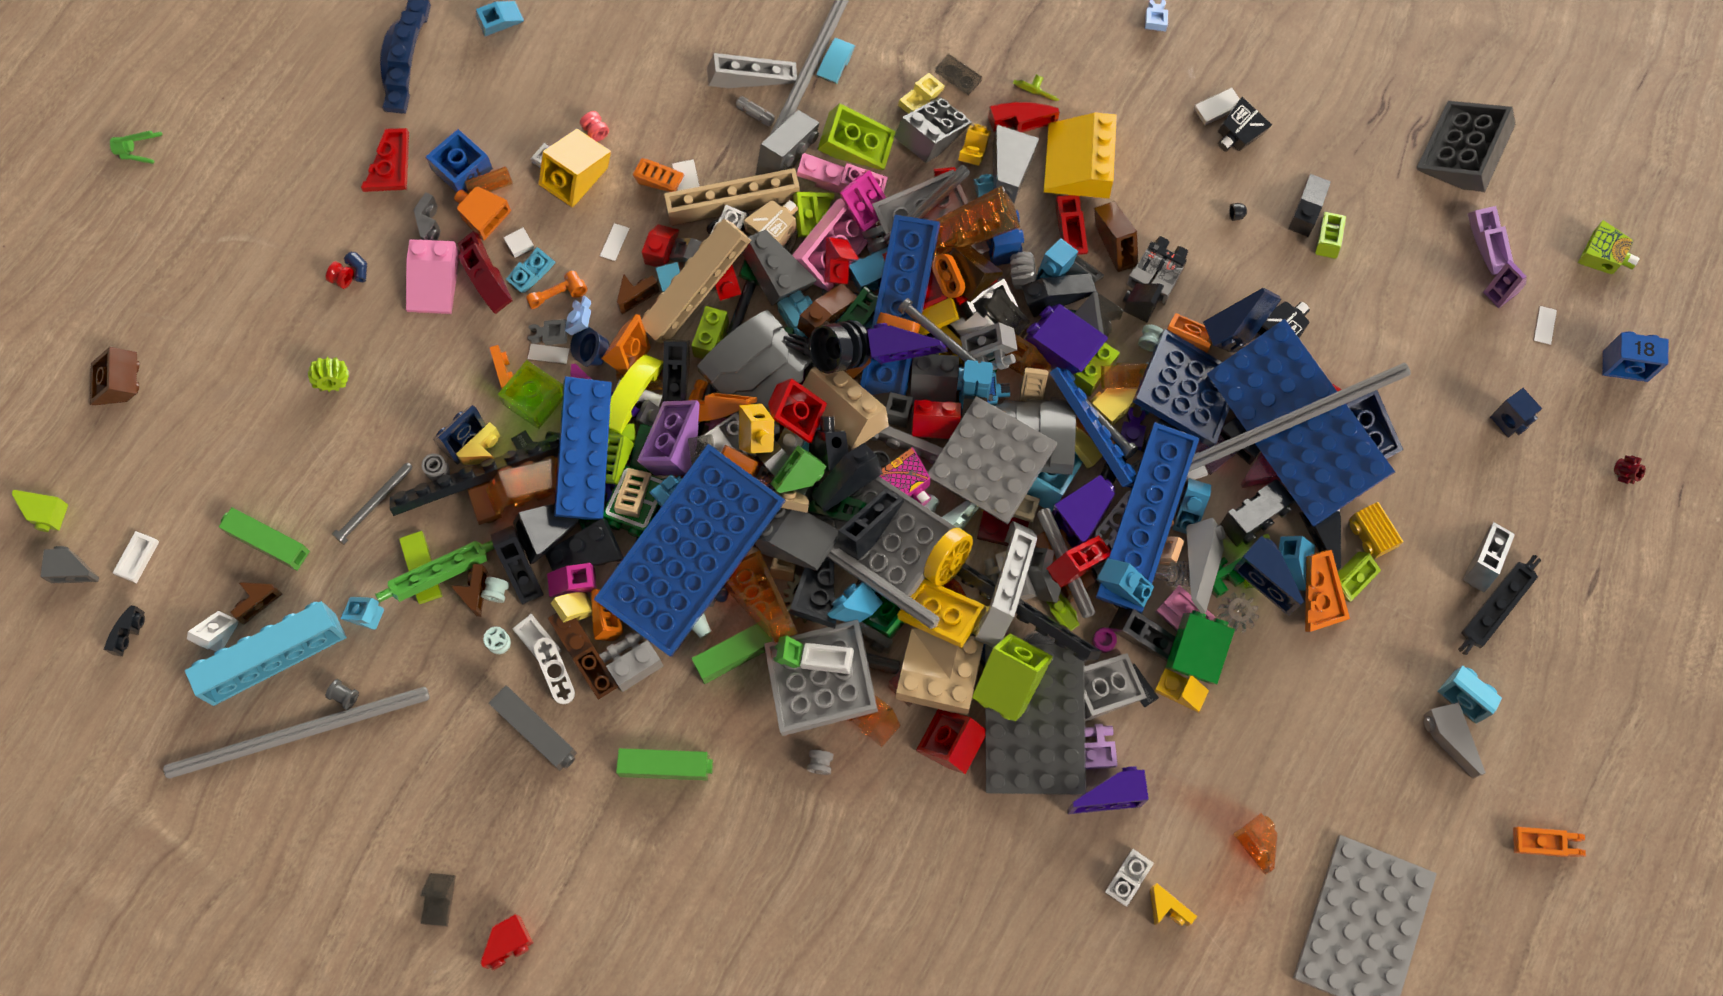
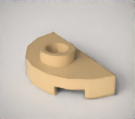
[774,490,809,512]

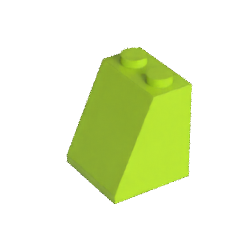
[972,633,1053,722]

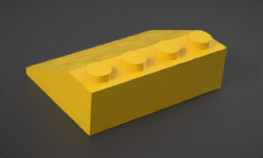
[1044,112,1117,199]

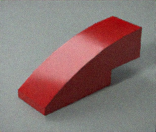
[988,102,1060,133]
[1055,195,1088,255]

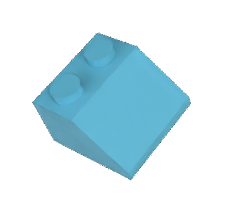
[1437,665,1502,724]

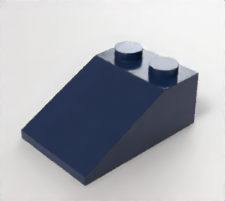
[1203,288,1281,353]
[1346,390,1403,459]
[433,405,486,465]
[1233,536,1304,616]

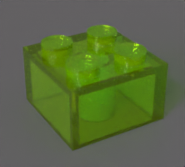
[498,360,563,429]

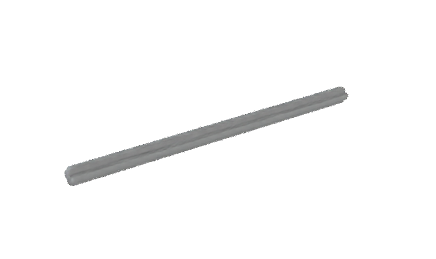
[770,0,849,135]
[1189,363,1411,472]
[163,687,430,779]

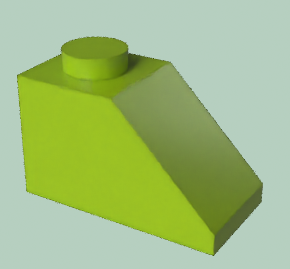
[12,490,68,532]

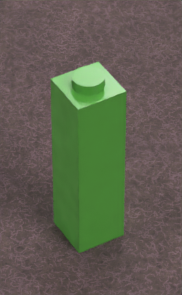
[219,507,310,571]
[691,617,783,684]
[617,748,713,781]

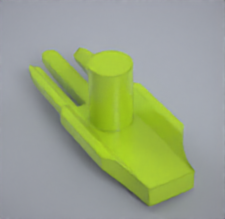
[1013,74,1059,101]
[1047,593,1080,631]

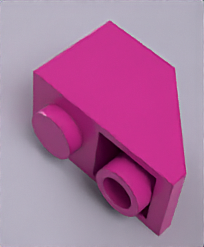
[547,563,597,598]

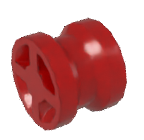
[325,261,354,289]

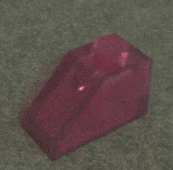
[1241,452,1281,488]

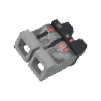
[1127,236,1188,305]

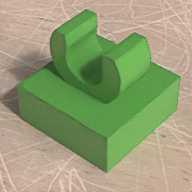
[773,636,803,668]

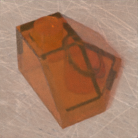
[1233,813,1277,874]

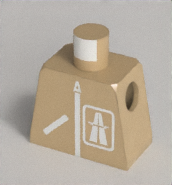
[744,200,798,247]

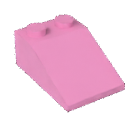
[406,239,460,314]

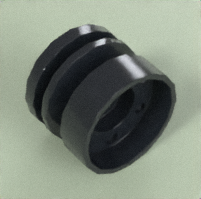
[809,320,871,374]

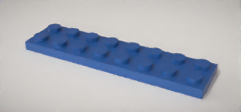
[860,215,940,396]
[1095,422,1199,614]

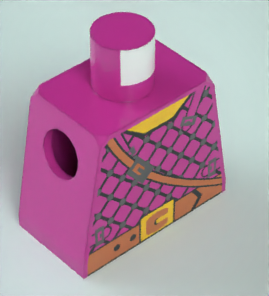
[880,447,931,506]

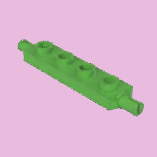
[375,540,495,603]

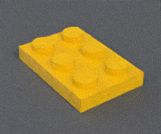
[897,579,986,648]

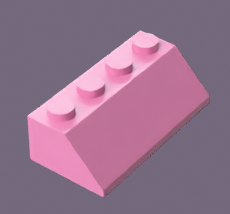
[792,199,877,291]

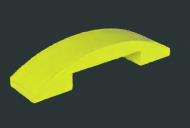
[609,354,663,434]

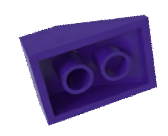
[868,323,948,364]
[1067,766,1149,814]

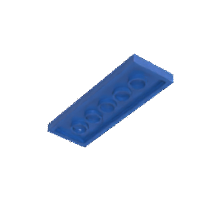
[554,376,612,520]

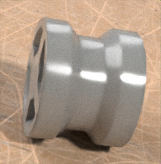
[807,750,834,775]

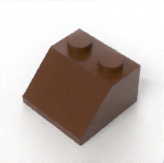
[90,347,140,406]

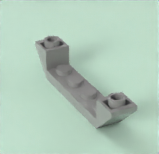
[848,426,950,491]
[975,521,1038,648]

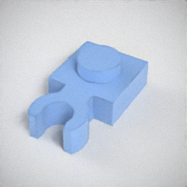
[1145,0,1168,32]
[565,295,591,335]

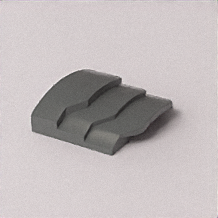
[697,310,813,415]
[995,397,1076,475]

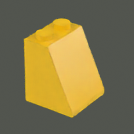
[538,129,611,207]

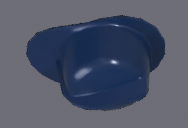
[570,326,609,367]

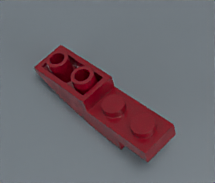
[457,231,513,314]

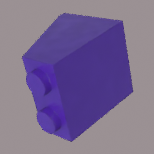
[1023,304,1108,374]
[1052,475,1115,549]

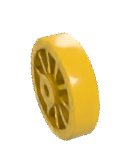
[924,528,973,586]

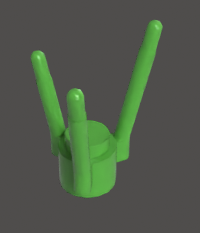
[110,131,163,164]

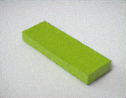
[399,531,443,604]

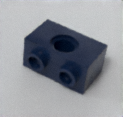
[1490,388,1542,438]

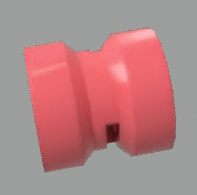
[580,111,609,142]

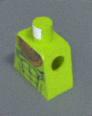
[1577,220,1639,274]

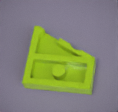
[793,192,835,237]

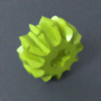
[308,356,349,393]

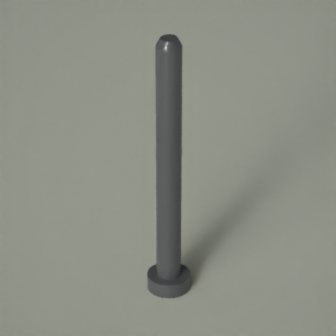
[898,298,980,363]
[1086,399,1138,459]
[332,463,413,545]

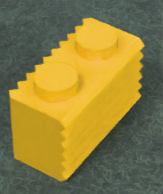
[1349,502,1403,559]

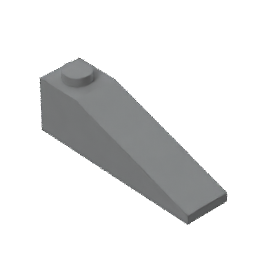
[707,53,797,88]
[1186,518,1226,614]

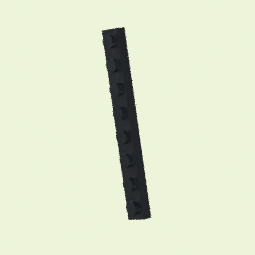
[390,434,560,516]
[955,563,1102,662]

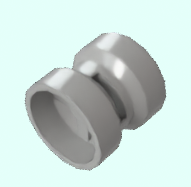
[421,453,450,481]

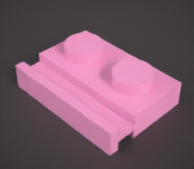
[1155,585,1215,631]

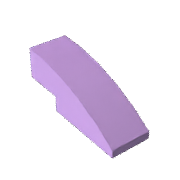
[1468,206,1514,275]

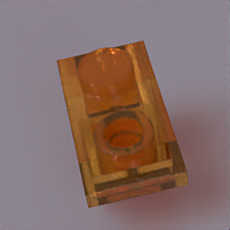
[1005,334,1052,376]

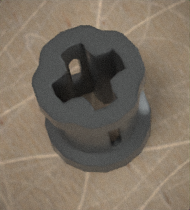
[325,679,359,710]

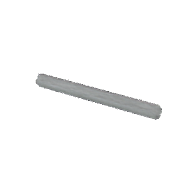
[826,545,940,629]

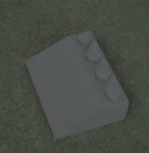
[1417,101,1516,192]

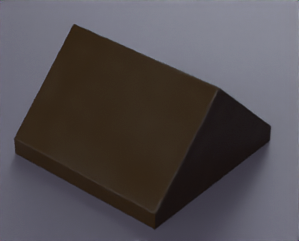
[945,246,1003,302]

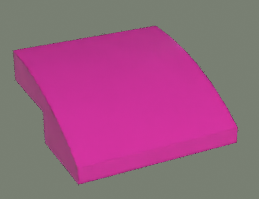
[839,170,886,232]

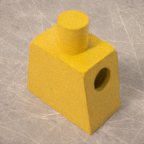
[739,404,774,453]

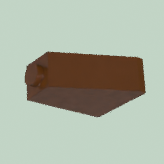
[1094,201,1138,272]

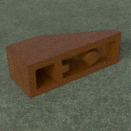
[797,284,857,338]

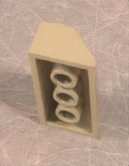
[802,367,889,450]

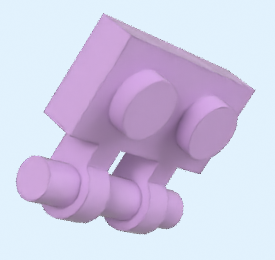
[1085,724,1118,769]

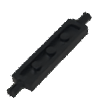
[1458,555,1541,655]

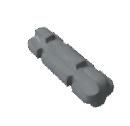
[736,96,775,126]

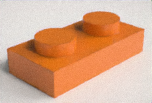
[489,345,516,396]

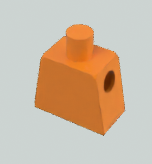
[454,187,511,241]

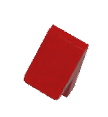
[825,237,858,285]

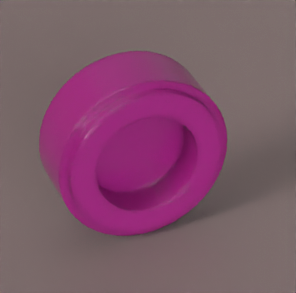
[1092,628,1117,653]

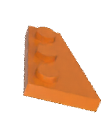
[1305,550,1350,632]

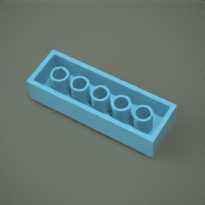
[184,601,347,706]

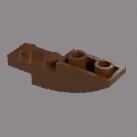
[548,613,619,700]

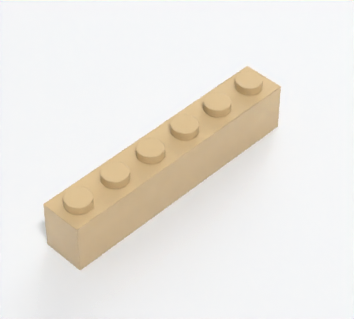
[664,168,800,226]
[642,219,751,344]

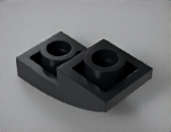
[103,605,145,657]

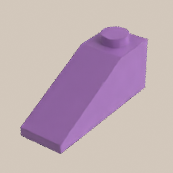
[1483,260,1527,308]

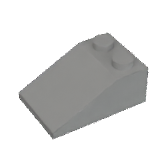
[1084,653,1147,721]

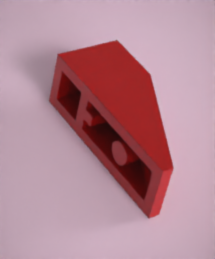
[1046,536,1111,587]

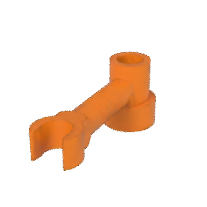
[526,271,588,309]

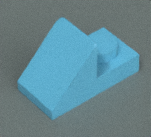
[341,597,384,630]

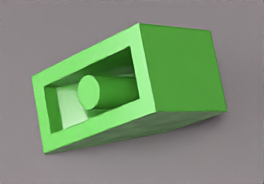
[770,445,827,493]

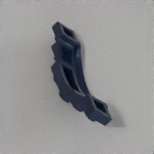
[380,0,431,114]

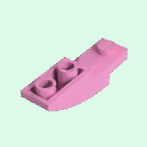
[796,153,888,193]

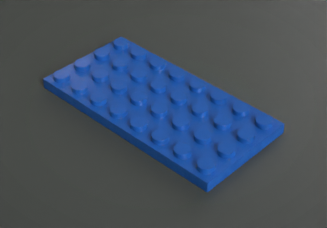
[1207,319,1395,526]
[594,444,786,657]

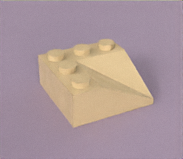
[896,628,984,715]

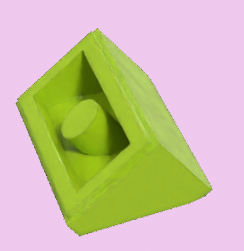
[1338,551,1381,602]

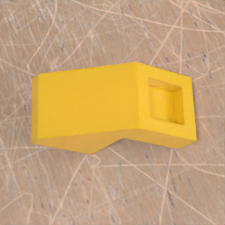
[958,124,991,166]

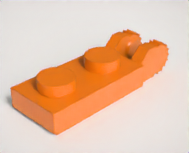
[1513,827,1586,857]

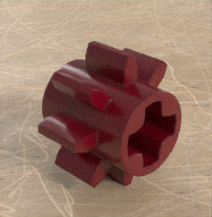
[1614,455,1646,484]

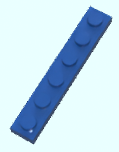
[1050,367,1136,488]

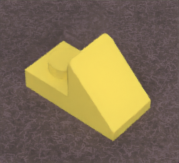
[456,422,500,465]

